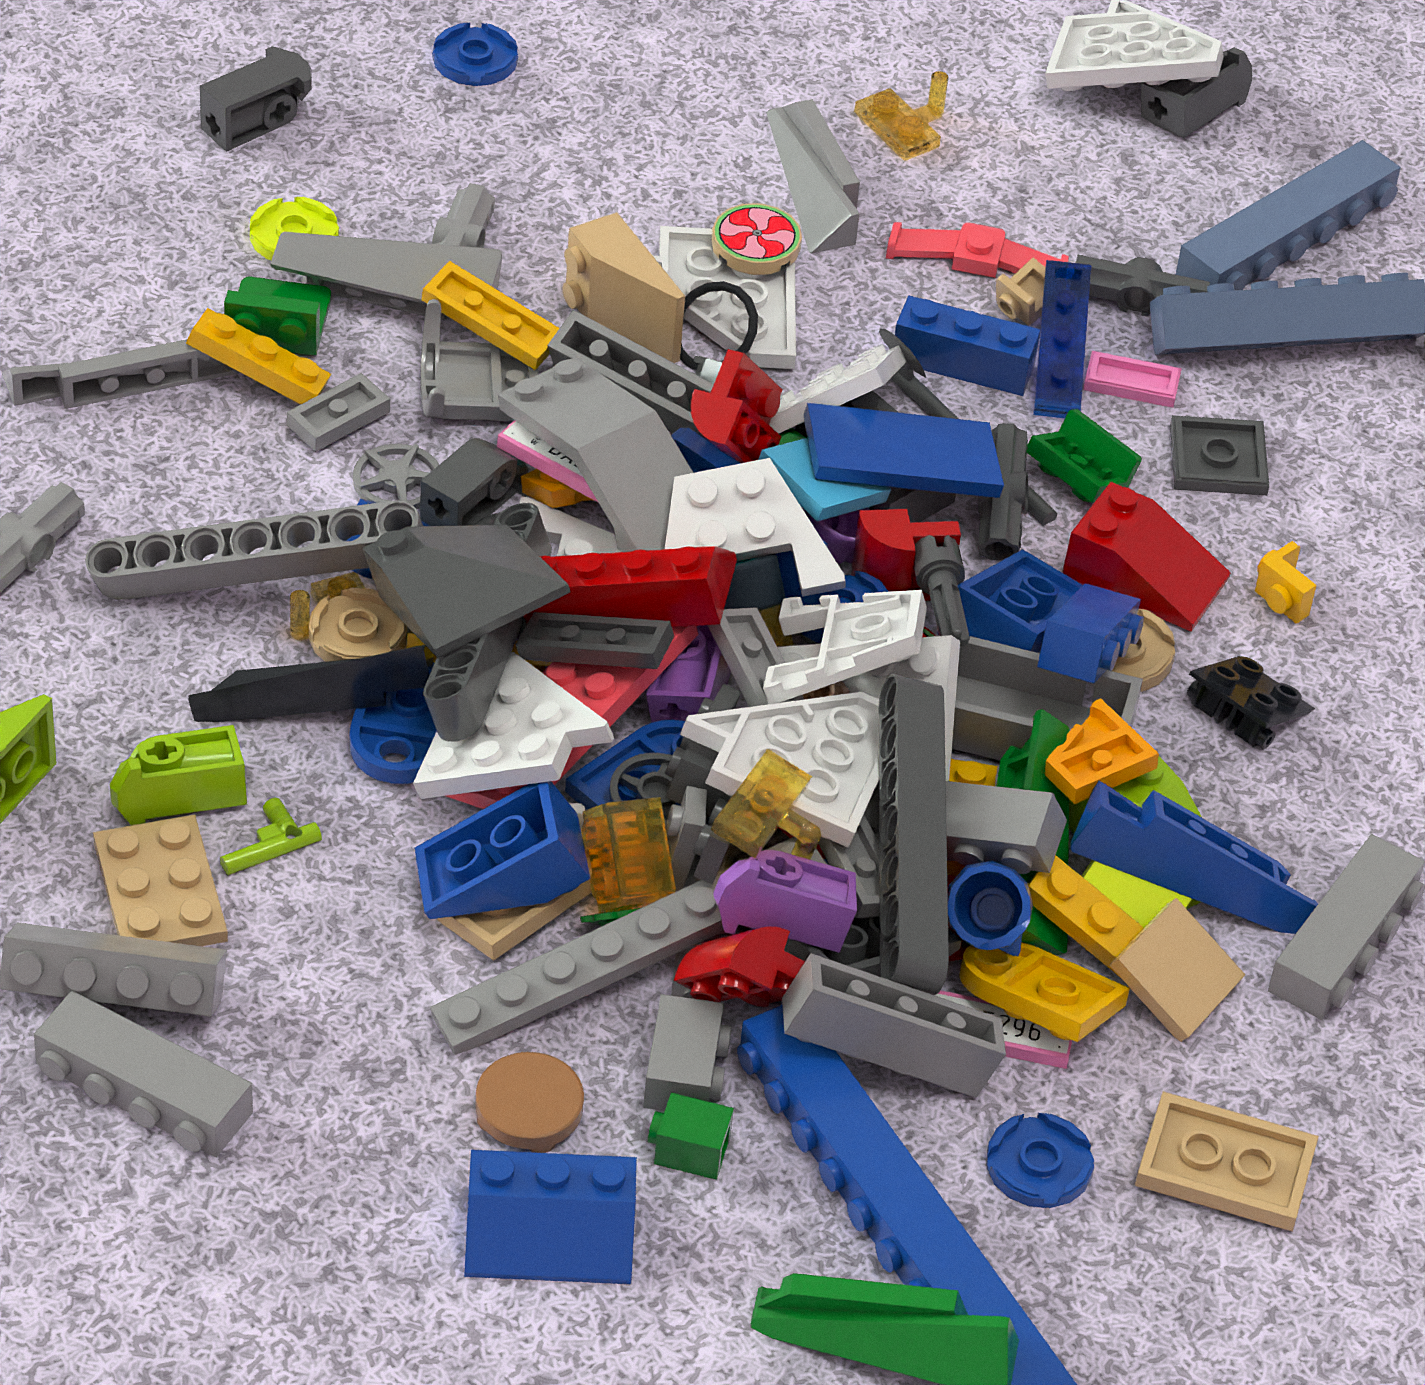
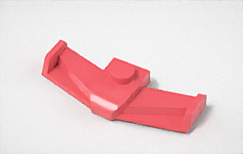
[886,222,1069,282]

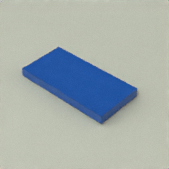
[803,403,1004,498]

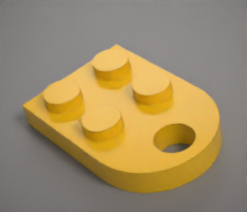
[959,942,1130,1042]

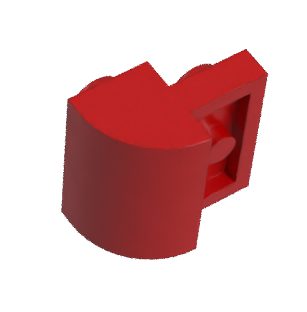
[691,349,783,463]
[851,509,961,601]
[673,926,805,1007]

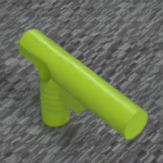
[220,798,322,876]

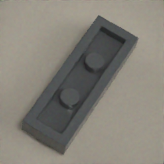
[516,612,674,669]

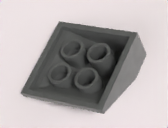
[362,525,571,658]

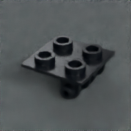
[1187,656,1315,749]

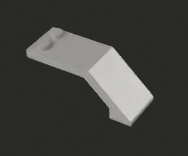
[497,357,693,552]

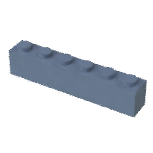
[1175,140,1401,290]
[1150,273,1425,355]

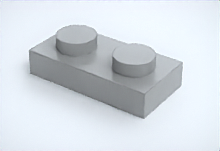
[287,373,390,452]
[654,786,707,894]

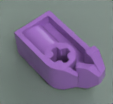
[646,625,731,722]
[713,850,857,953]

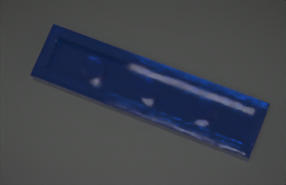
[1033,260,1091,418]

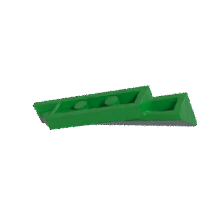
[996,709,1070,955]
[751,1273,1019,1385]

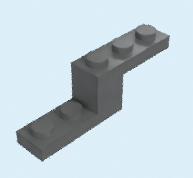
[665,683,754,884]

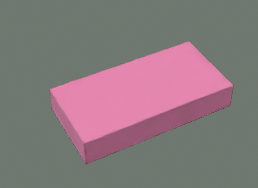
[1083,351,1182,408]

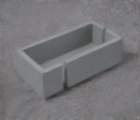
[952,636,1143,760]

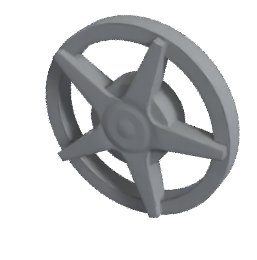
[353,444,439,509]

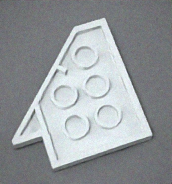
[1045,0,1224,91]
[769,344,907,434]
[413,652,614,799]
[680,692,879,848]

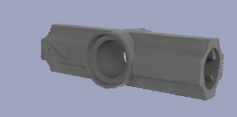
[1070,254,1210,316]
[978,423,1029,561]

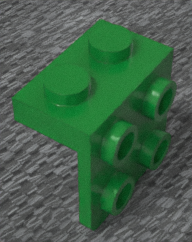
[224,277,331,356]

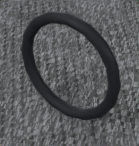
[680,281,758,370]

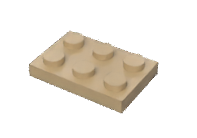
[93,814,228,946]
[1135,1091,1319,1232]

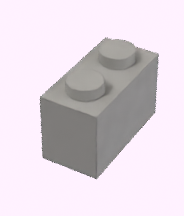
[643,994,732,1111]

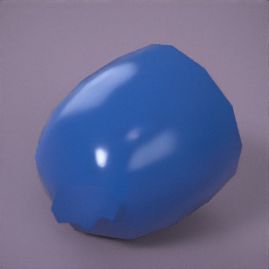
[948,861,1033,956]

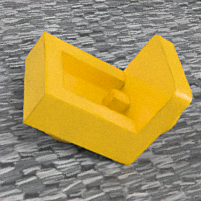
[1255,541,1317,624]

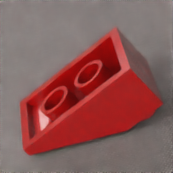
[1062,482,1231,632]

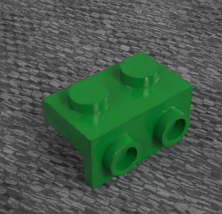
[1027,409,1142,503]

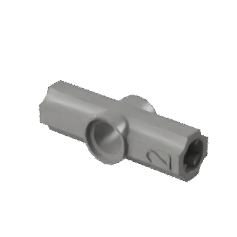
[432,183,495,248]
[0,482,85,593]

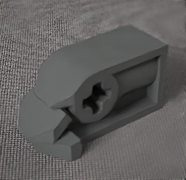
[200,46,312,152]
[1141,47,1252,138]
[420,438,528,526]

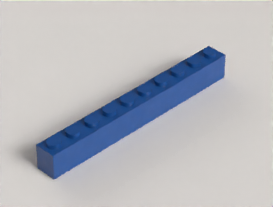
[737,1005,1077,1385]

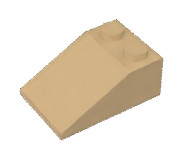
[562,212,685,363]

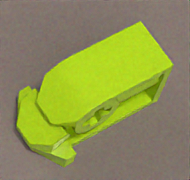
[110,725,247,825]

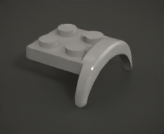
[420,299,538,421]

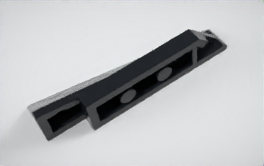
[188,645,434,722]

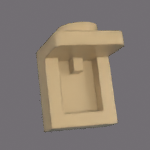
[996,258,1066,325]

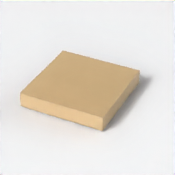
[1110,898,1245,1042]

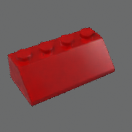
[524,546,737,627]

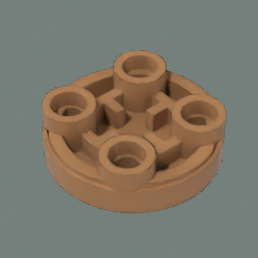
[475,1052,584,1153]

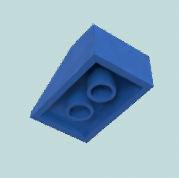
[937,549,1083,653]
[414,781,591,919]

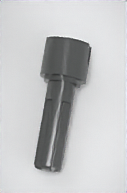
[913,535,970,646]

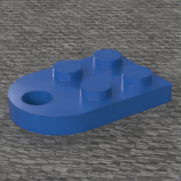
[349,662,437,784]
[565,720,685,843]

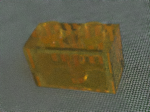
[582,797,676,914]

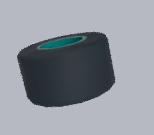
[724,554,786,611]

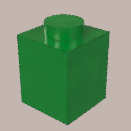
[648,1092,734,1180]

